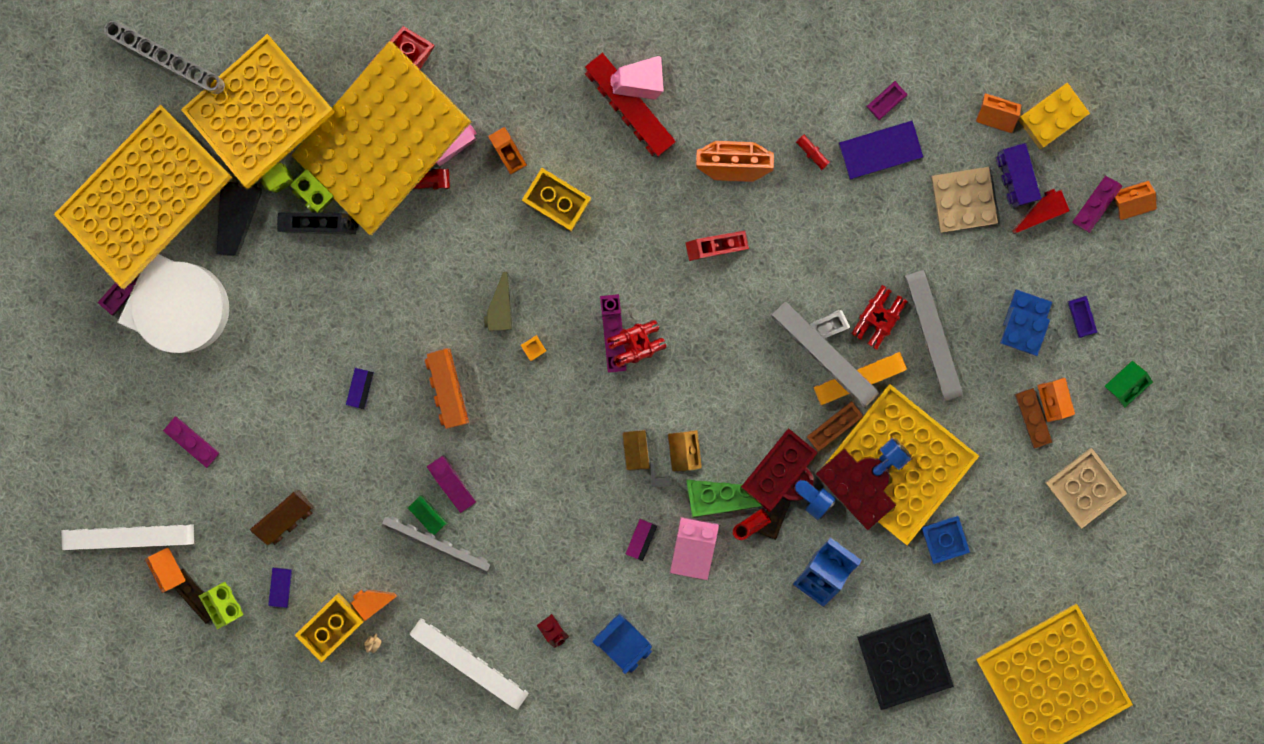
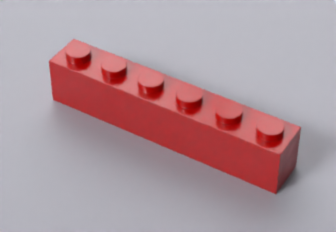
[584,52,676,157]

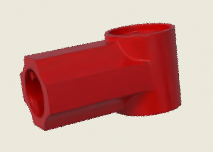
[413,169,450,190]
[733,508,771,540]

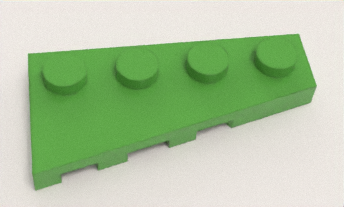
[686,479,763,518]

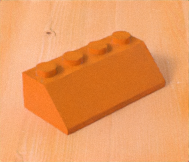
[425,348,469,429]

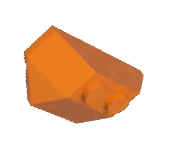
[696,141,774,182]

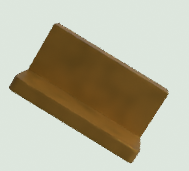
[623,430,649,470]
[668,430,702,471]

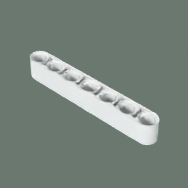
[61,524,194,550]
[410,618,529,710]

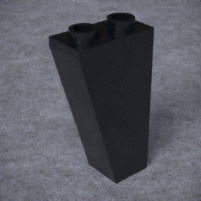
[216,182,262,256]
[277,212,359,235]

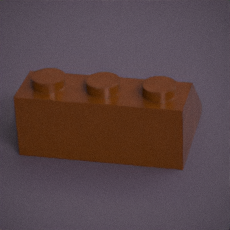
[249,490,314,546]

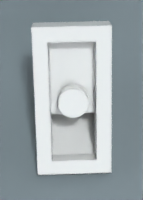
[810,310,850,339]

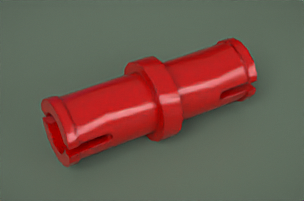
[796,134,830,171]

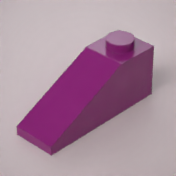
[426,455,476,513]

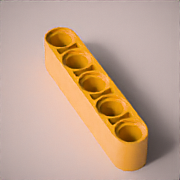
[813,352,907,405]

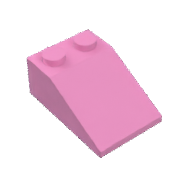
[670,517,719,580]

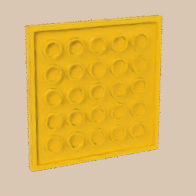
[181,34,335,189]
[821,384,979,545]
[976,604,1133,744]

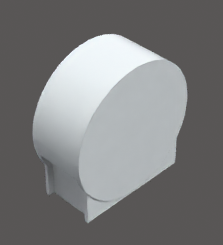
[118,254,229,353]

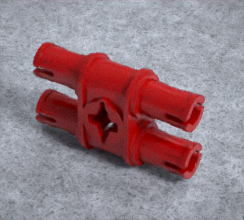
[851,285,908,350]
[606,320,667,367]

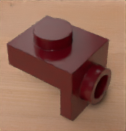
[537,614,569,648]

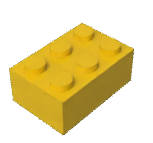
[1018,82,1090,149]
[522,168,592,232]
[295,593,364,663]

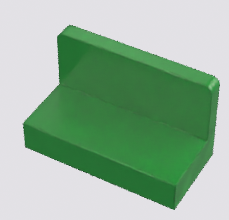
[1105,361,1153,408]
[408,495,448,535]

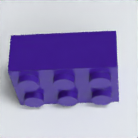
[996,143,1042,208]

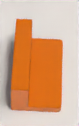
[976,93,1021,133]
[1114,181,1157,220]
[1037,378,1075,422]
[145,548,185,593]

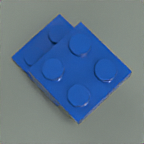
[1000,289,1052,356]
[793,538,861,607]

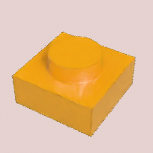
[521,335,547,361]

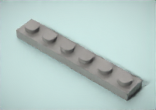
[382,516,490,574]

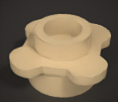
[364,633,382,653]

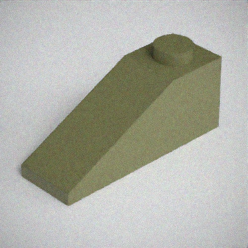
[484,272,512,331]

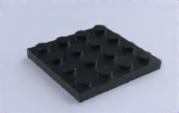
[857,613,954,710]

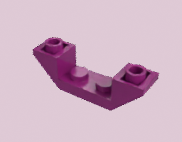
[600,294,627,373]

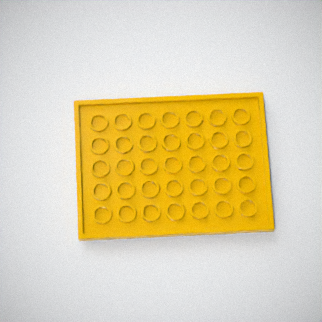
[291,41,472,235]
[54,104,233,289]

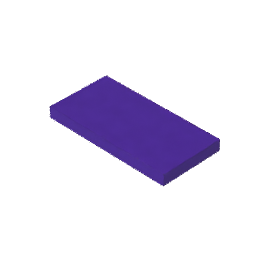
[839,120,923,179]

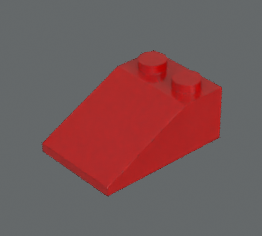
[369,26,435,69]

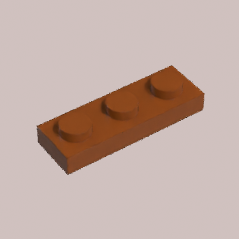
[1015,388,1052,449]
[806,401,863,452]

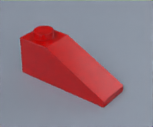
[1012,188,1070,234]
[685,230,749,261]

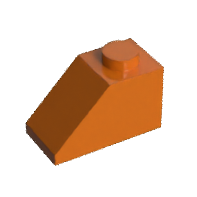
[488,127,527,175]
[351,589,397,621]

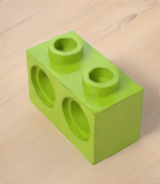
[260,162,295,193]
[290,169,334,213]
[199,582,244,629]

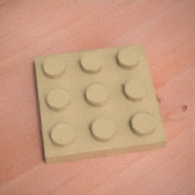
[931,167,998,233]
[1045,448,1127,529]

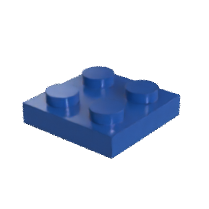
[921,515,970,564]

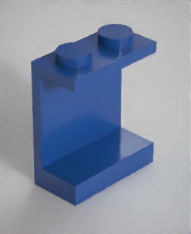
[592,613,652,674]

